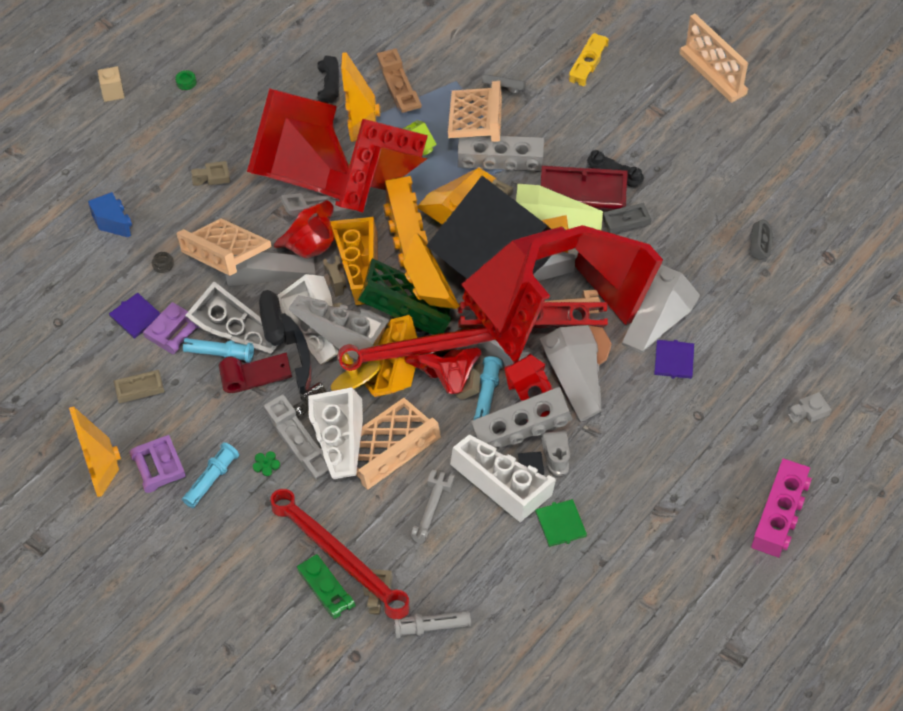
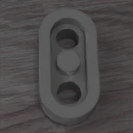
[750,219,773,260]

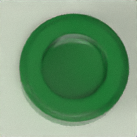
[175,70,197,90]

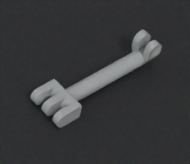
[412,469,455,544]

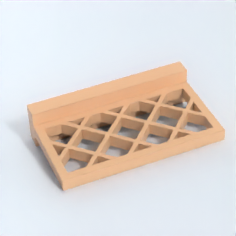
[680,14,748,103]
[448,81,502,142]
[177,219,272,276]
[356,398,441,490]

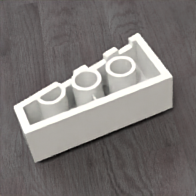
[450,435,556,522]

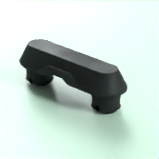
[317,55,339,103]
[587,150,644,187]
[259,290,284,346]

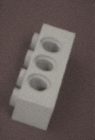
[458,136,544,171]
[472,387,573,452]

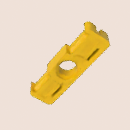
[569,33,609,86]

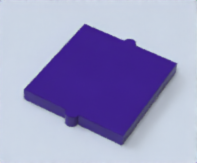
[109,293,161,339]
[654,340,694,379]

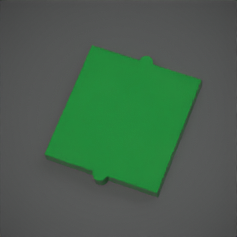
[535,499,587,547]

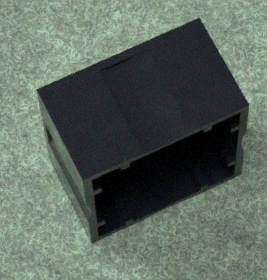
[426,176,552,279]

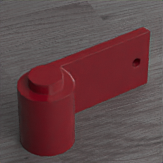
[218,352,292,393]

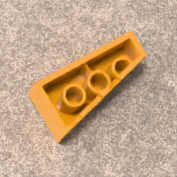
[383,176,428,272]
[330,217,378,305]

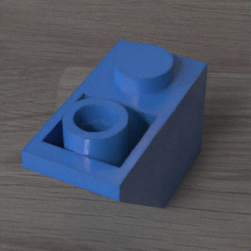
[88,192,132,237]

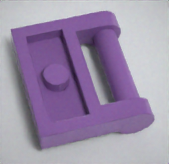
[143,302,199,354]
[129,435,186,493]

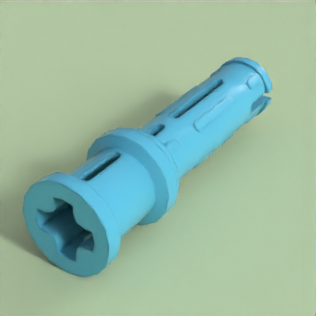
[183,338,254,363]
[473,356,503,420]
[182,442,239,508]

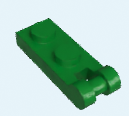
[297,554,356,619]

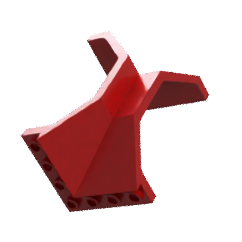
[247,88,428,213]
[461,225,663,363]

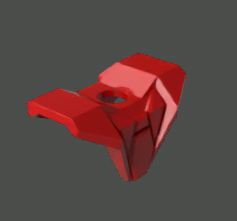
[404,348,482,394]
[504,354,553,421]

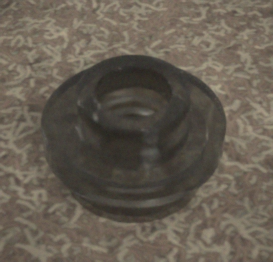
[152,252,174,273]

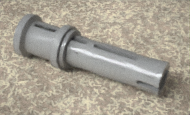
[393,610,471,639]

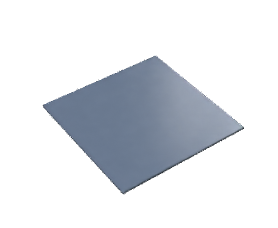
[377,81,505,206]

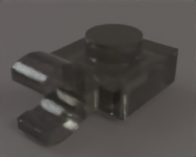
[292,382,327,418]

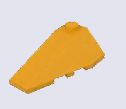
[341,52,380,142]
[417,167,497,225]
[69,407,121,497]

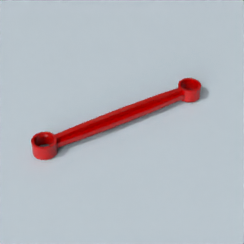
[337,328,495,371]
[270,489,409,619]

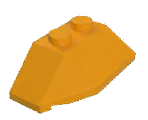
[403,233,460,309]
[364,315,417,397]

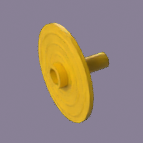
[331,352,381,391]

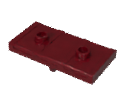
[541,166,627,212]

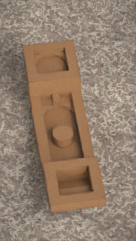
[377,48,422,113]

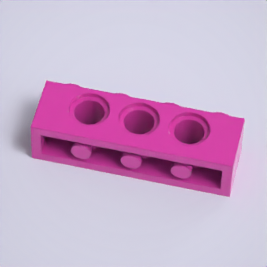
[751,458,812,558]

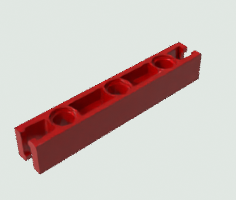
[458,302,608,328]

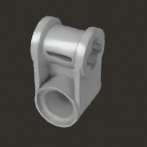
[542,430,570,476]

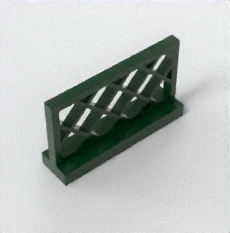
[358,258,451,335]

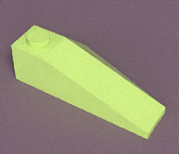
[516,184,603,230]

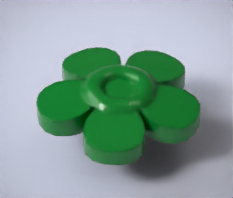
[253,451,280,476]

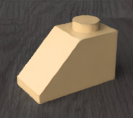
[98,66,124,102]

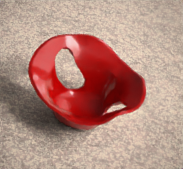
[273,200,335,259]

